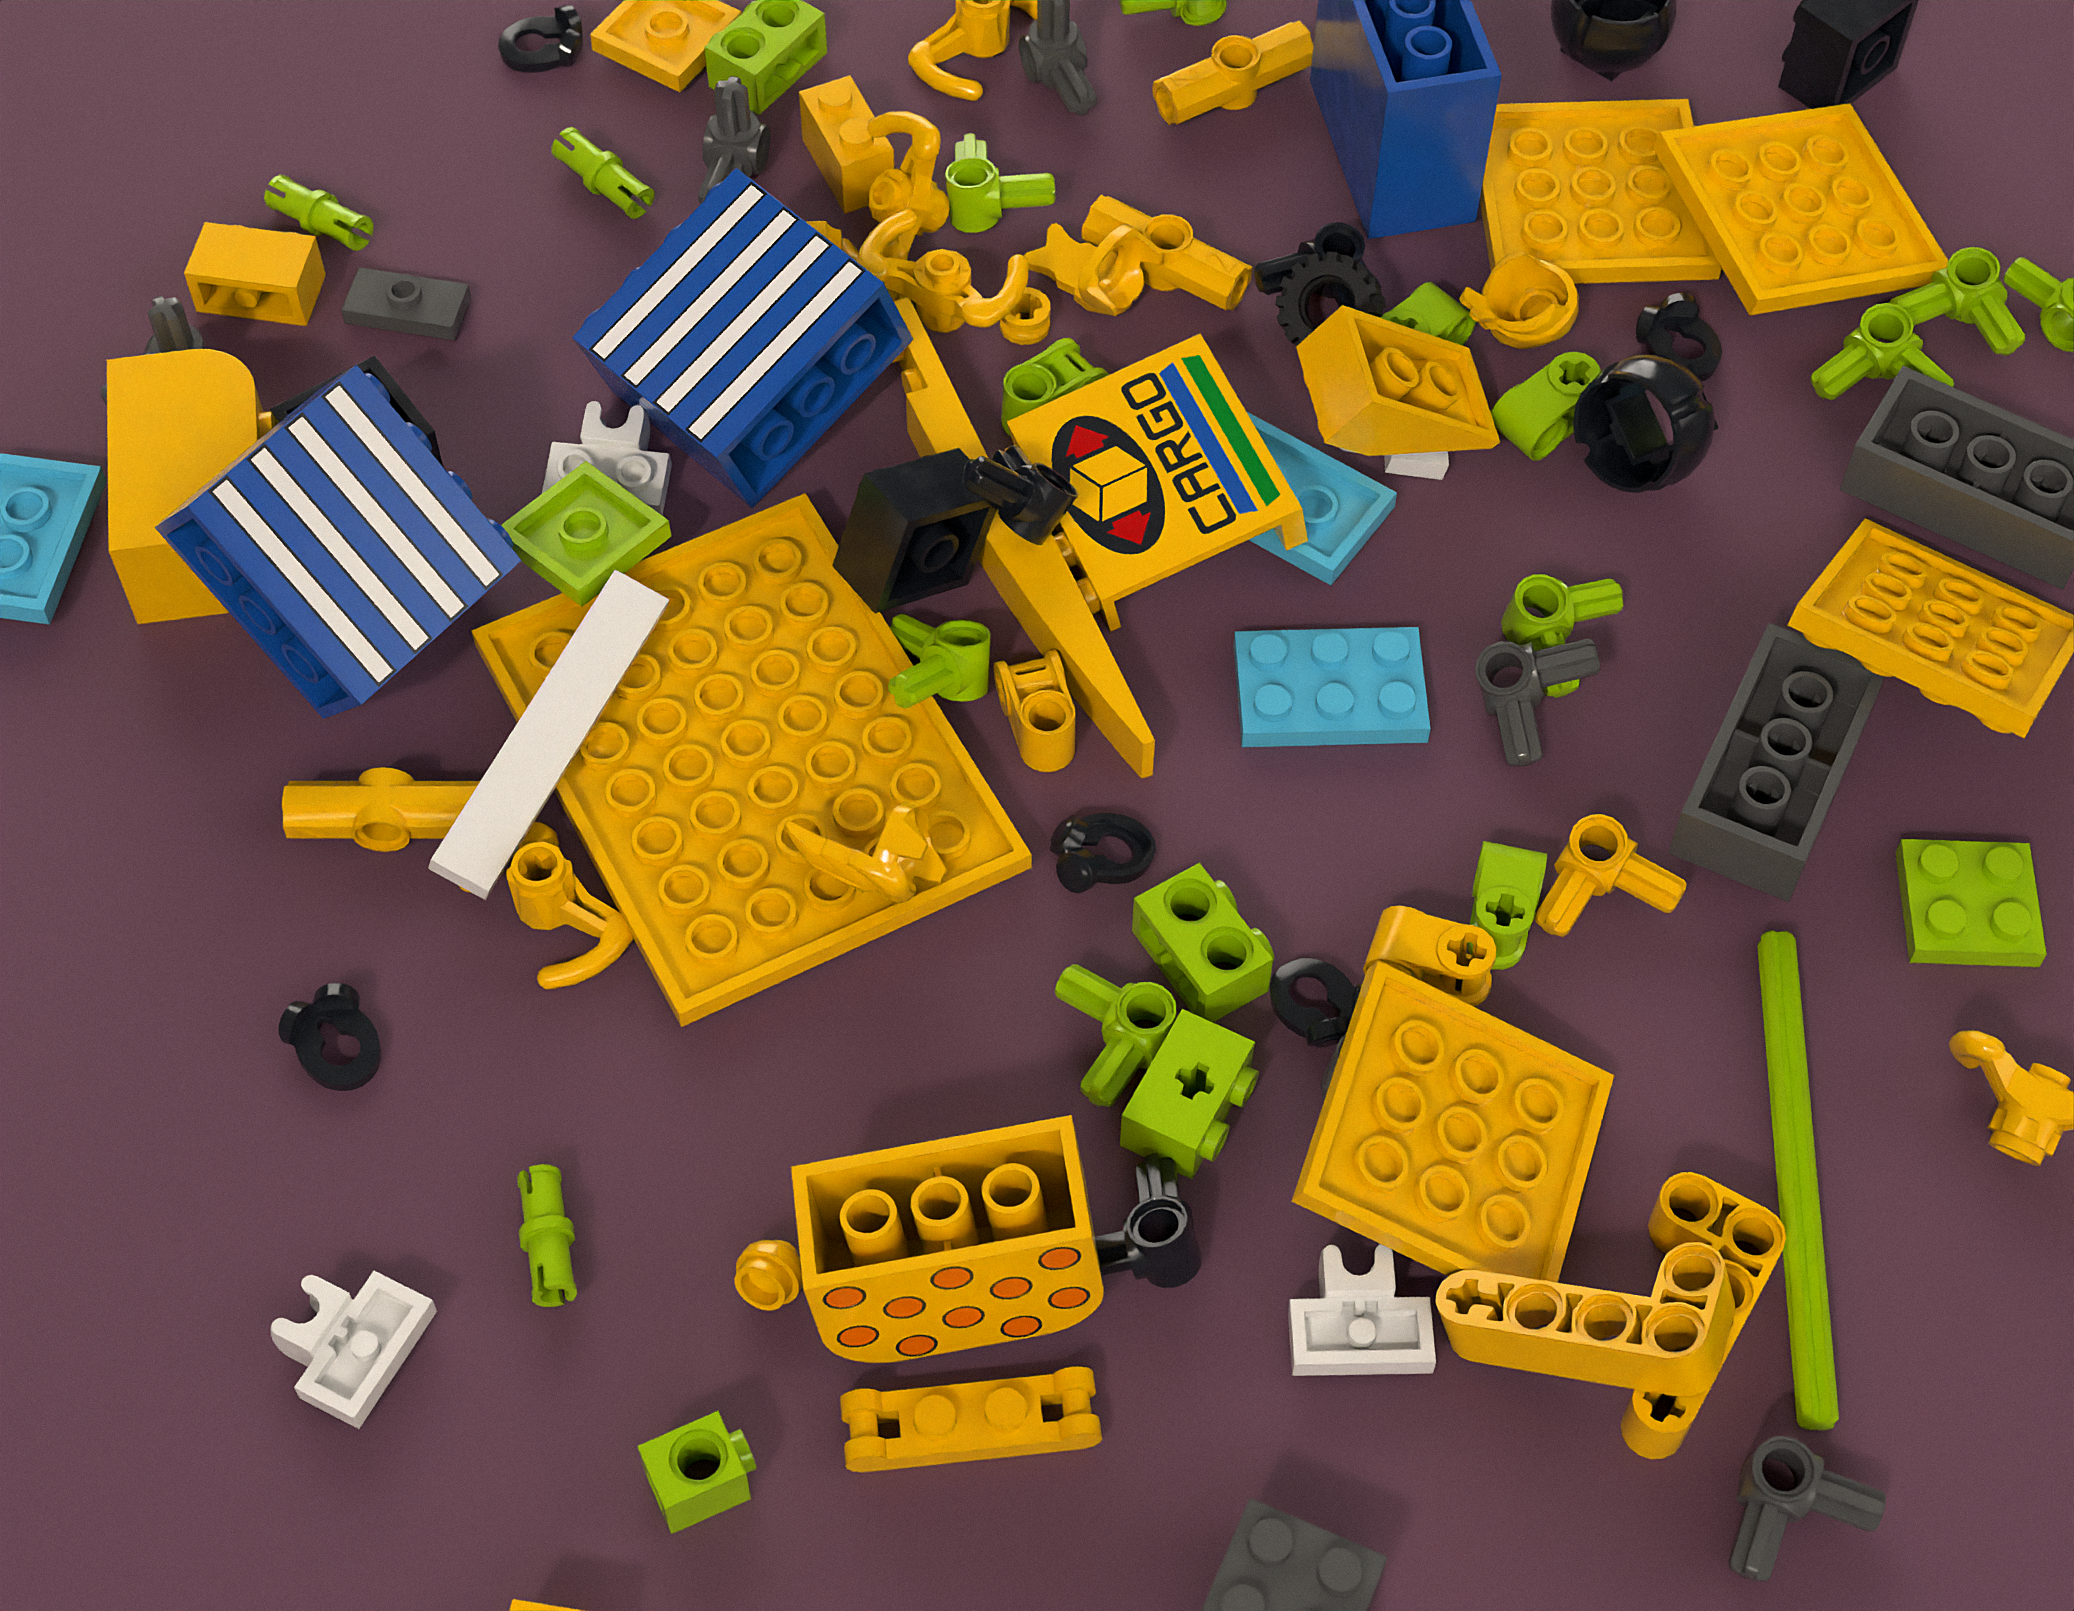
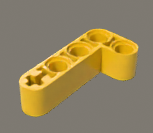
[1620,1172,1786,1459]
[1435,1242,1735,1397]

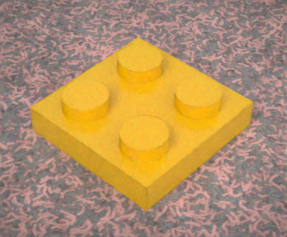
[590,0,742,92]

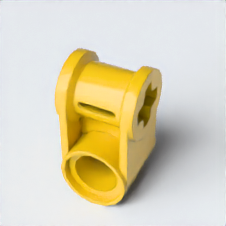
[993,649,1075,772]
[1363,906,1496,1007]

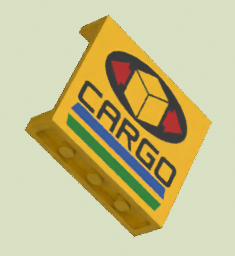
[1005,333,1308,632]

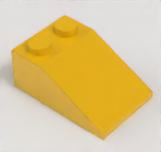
[1296,305,1500,456]

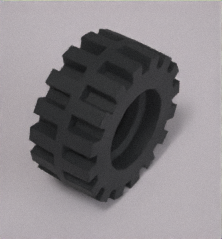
[1276,252,1386,346]

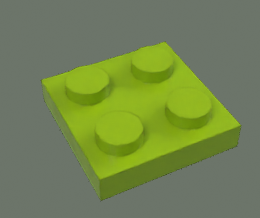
[501,461,672,607]
[1895,839,2047,967]

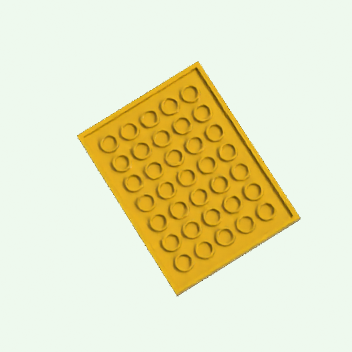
[471,493,1032,1027]

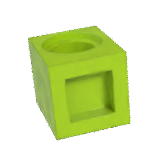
[637,1411,757,1534]

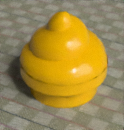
[734,1240,803,1311]

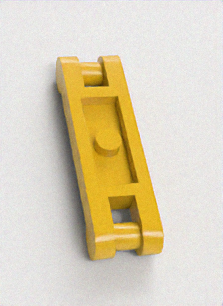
[840,1366,1102,1472]

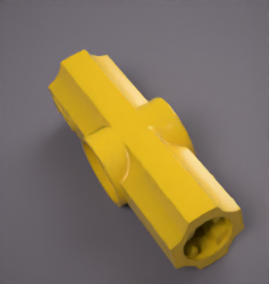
[1152,20,1313,126]
[1082,195,1253,311]
[282,767,480,852]

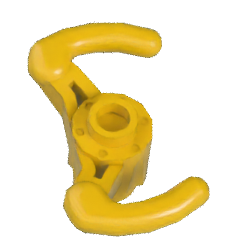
[908,0,1037,101]
[842,111,949,261]
[857,208,1029,332]
[459,822,633,990]
[1949,1030,2074,1166]

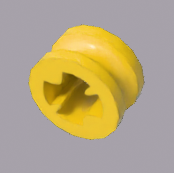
[1000,287,1051,345]

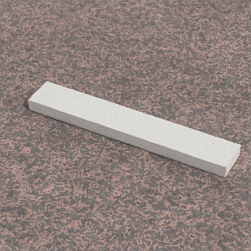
[428,570,669,900]

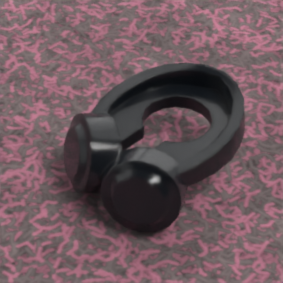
[498,4,583,73]
[1636,292,1722,381]
[1050,813,1156,893]
[1270,958,1362,1048]
[278,983,381,1091]

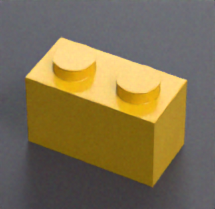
[799,76,895,214]
[184,222,326,326]

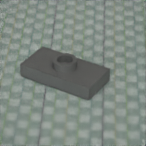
[341,268,471,341]

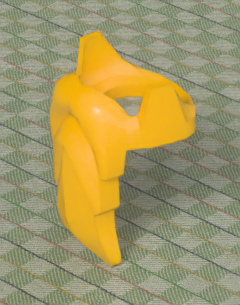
[1024,223,1163,317]
[784,802,948,903]

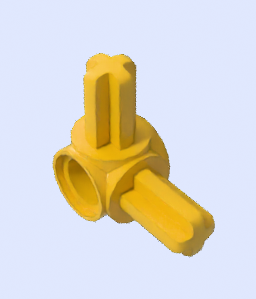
[1534,814,1687,937]

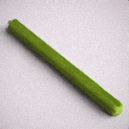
[1757,930,1839,1431]

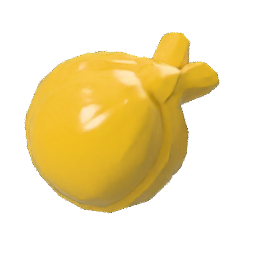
[1459,251,1579,349]

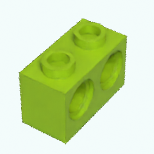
[704,0,827,115]
[1132,862,1274,1022]

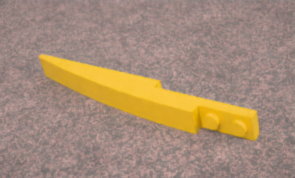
[892,297,1155,779]

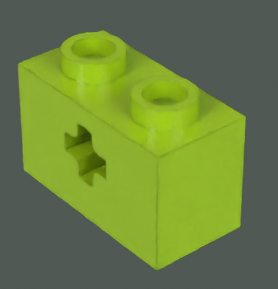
[1120,1009,1259,1180]

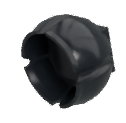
[1551,0,1677,82]
[1573,354,1719,493]

